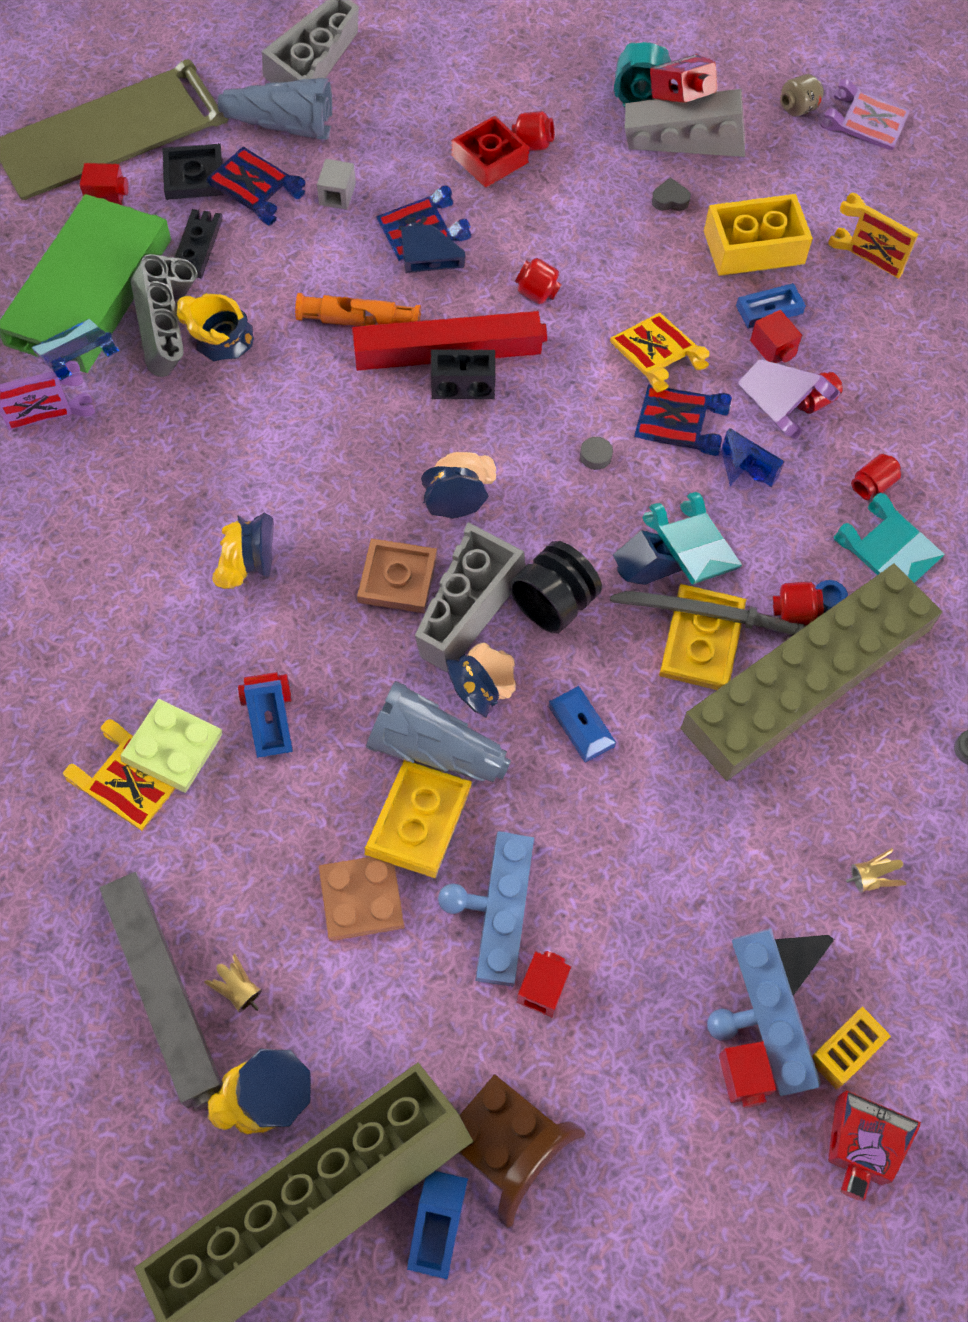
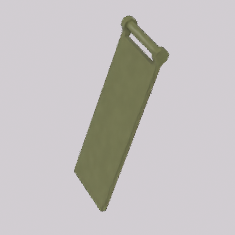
[0,59,229,200]

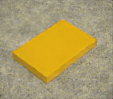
[659,583,747,690]
[364,760,472,878]

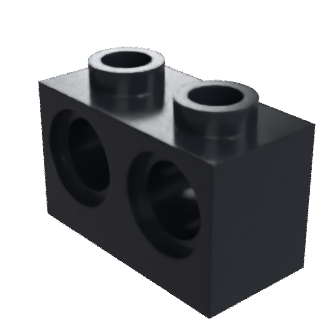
[431,350,496,399]

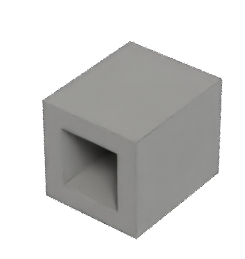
[317,159,356,210]

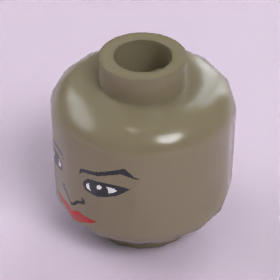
[780,74,824,117]

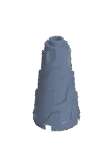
[218,78,333,140]
[366,681,511,782]

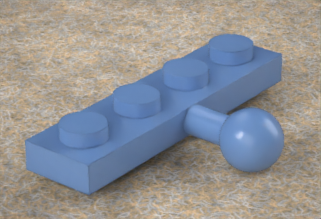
[438,831,534,987]
[707,928,821,1096]

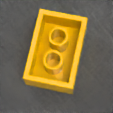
[704,194,813,276]

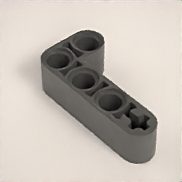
[131,254,197,377]

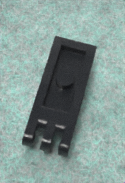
[175,209,223,279]

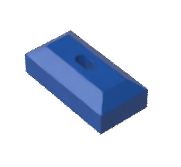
[736,283,806,328]
[244,680,293,758]
[548,686,616,763]

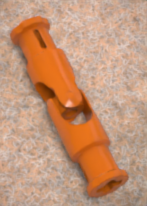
[295,293,421,326]

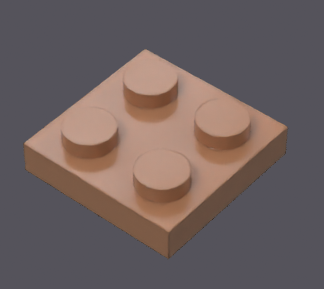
[357,538,437,613]
[318,857,404,941]

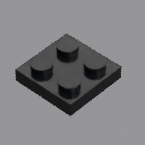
[162,143,225,200]

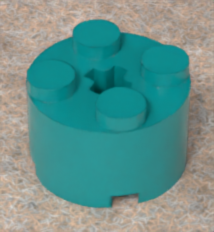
[614,42,671,108]

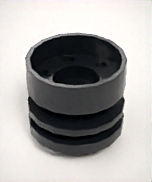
[509,541,602,634]

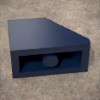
[401,222,466,273]
[612,530,682,585]

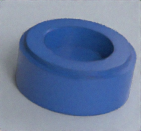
[816,580,848,613]

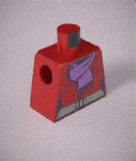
[650,54,718,103]
[828,1090,921,1201]

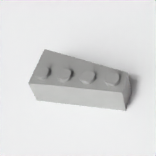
[262,0,359,83]
[625,89,745,157]
[415,522,526,673]

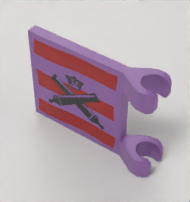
[821,79,910,151]
[0,361,95,430]

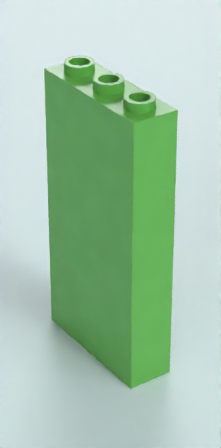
[0,194,171,373]

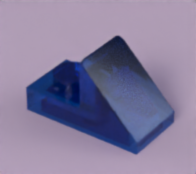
[721,428,785,487]

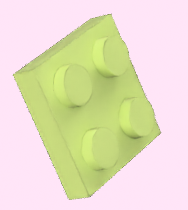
[121,699,222,793]

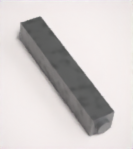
[99,872,222,1110]

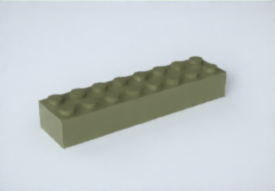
[680,563,943,781]
[134,1062,473,1322]

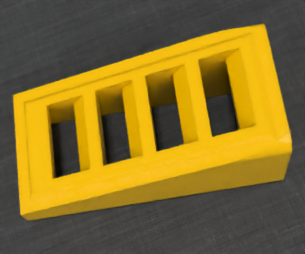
[812,1006,891,1090]

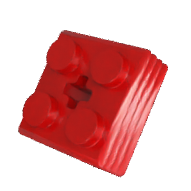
[451,116,530,187]

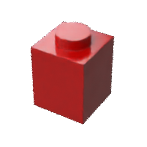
[80,163,129,205]
[750,309,802,364]
[516,951,572,1018]
[719,1041,776,1108]

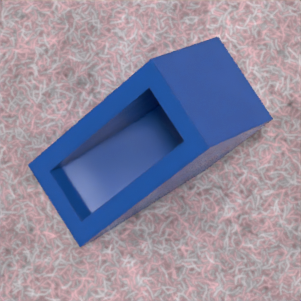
[407,1171,468,1280]

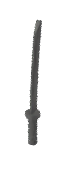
[610,591,804,635]

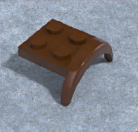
[458,1074,586,1228]

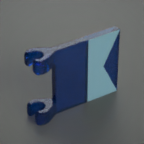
[32,319,120,381]

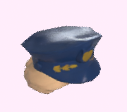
[421,452,496,519]
[446,643,516,718]

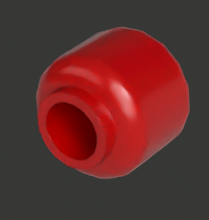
[511,111,555,152]
[515,258,562,304]
[772,581,824,626]

